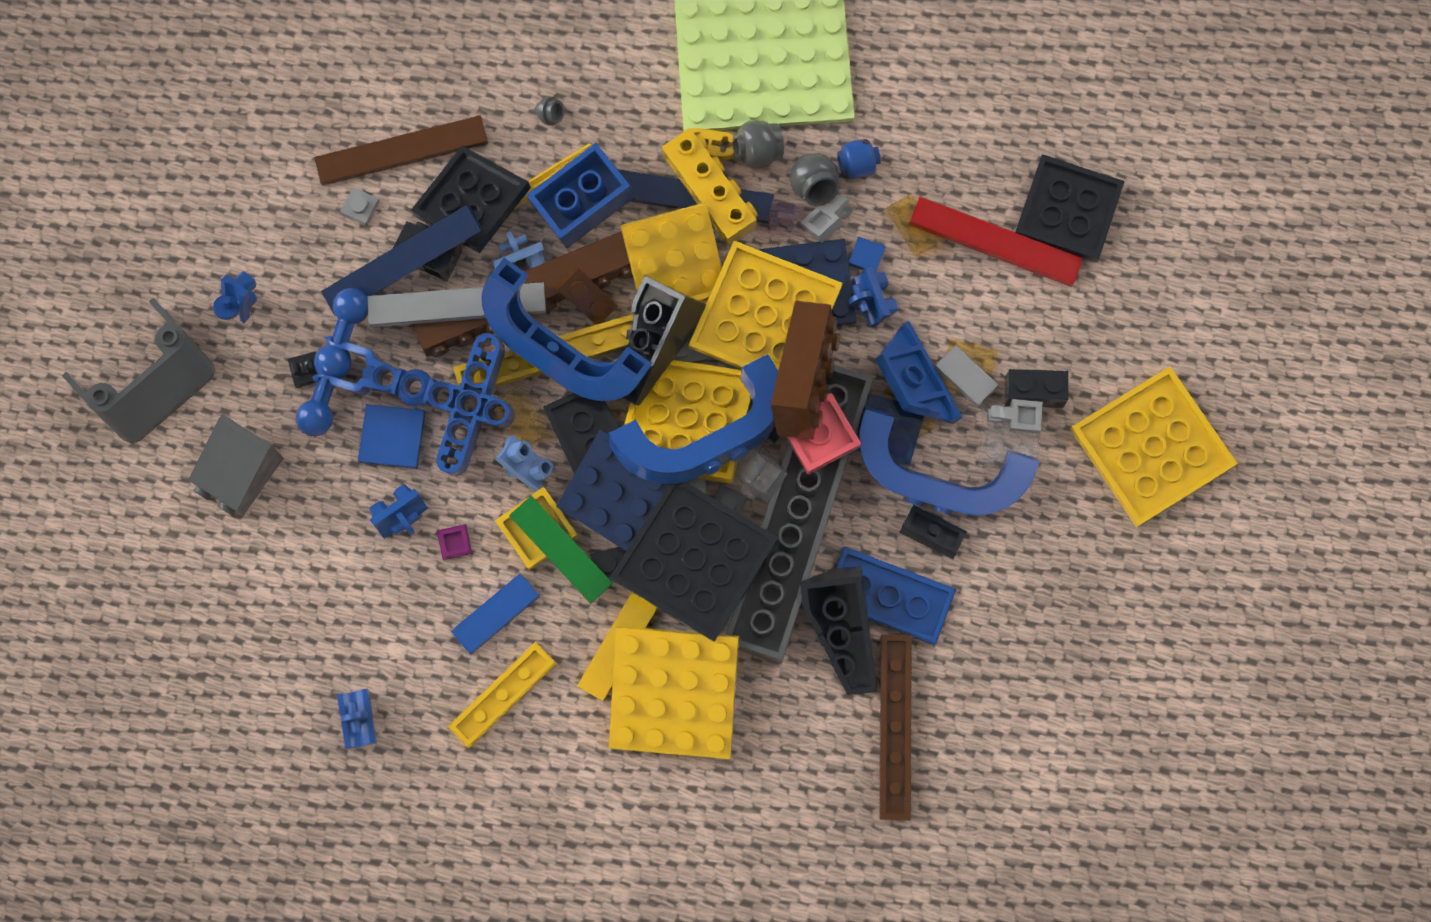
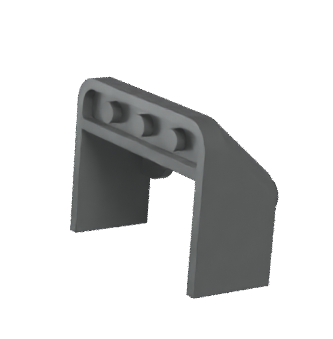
[62,298,215,443]

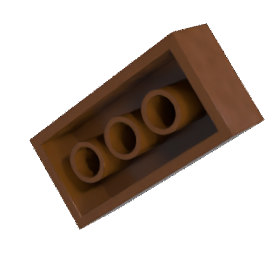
[770,301,840,440]

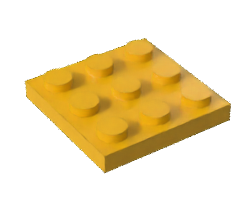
[620,203,722,297]

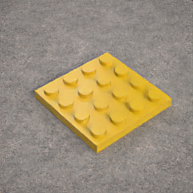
[689,241,843,371]
[624,360,753,484]
[1070,366,1238,528]
[609,626,739,759]

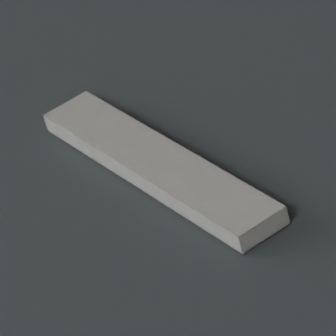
[367,282,546,327]

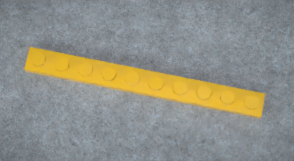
[453,291,712,388]

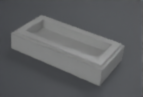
[935,345,999,408]

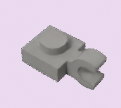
[800,194,853,243]
[988,399,1043,434]

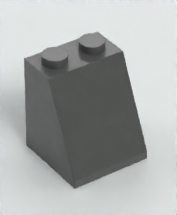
[188,414,284,516]

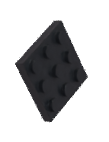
[410,146,531,253]
[1015,154,1125,263]

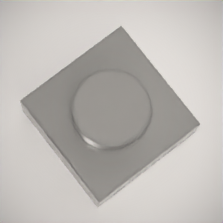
[340,187,380,226]

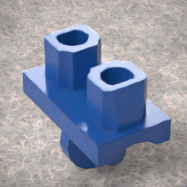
[847,267,899,327]
[213,271,257,323]
[370,484,429,539]
[337,689,377,749]

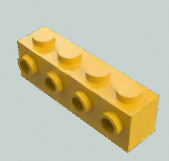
[661,128,758,247]

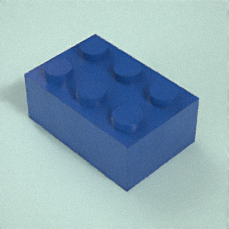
[527,143,635,249]

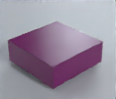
[437,524,473,560]

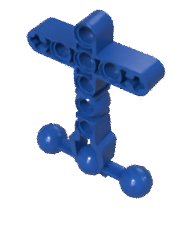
[296,288,515,476]

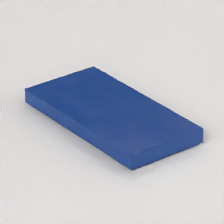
[835,546,956,646]

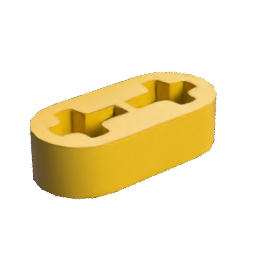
[691,128,735,160]

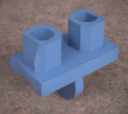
[492,231,545,269]
[495,435,554,492]

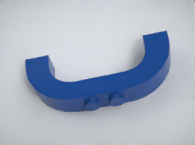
[481,258,652,401]
[609,354,778,484]
[858,406,1040,515]

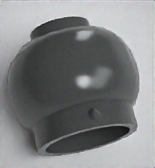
[733,120,784,169]
[790,153,840,206]

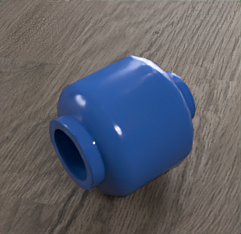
[837,139,881,179]

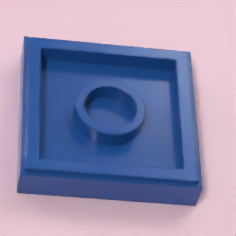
[358,404,426,469]

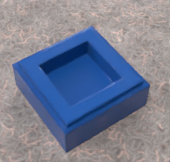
[849,236,886,272]

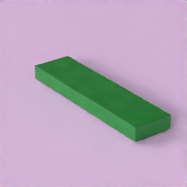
[509,495,613,604]

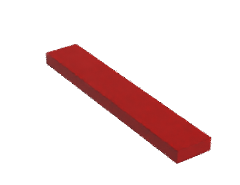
[909,196,1083,287]

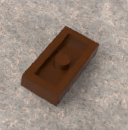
[556,266,618,325]

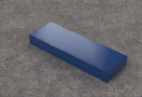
[451,573,540,655]

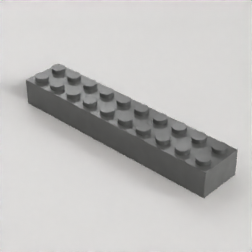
[726,365,873,665]

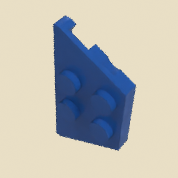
[875,321,962,424]

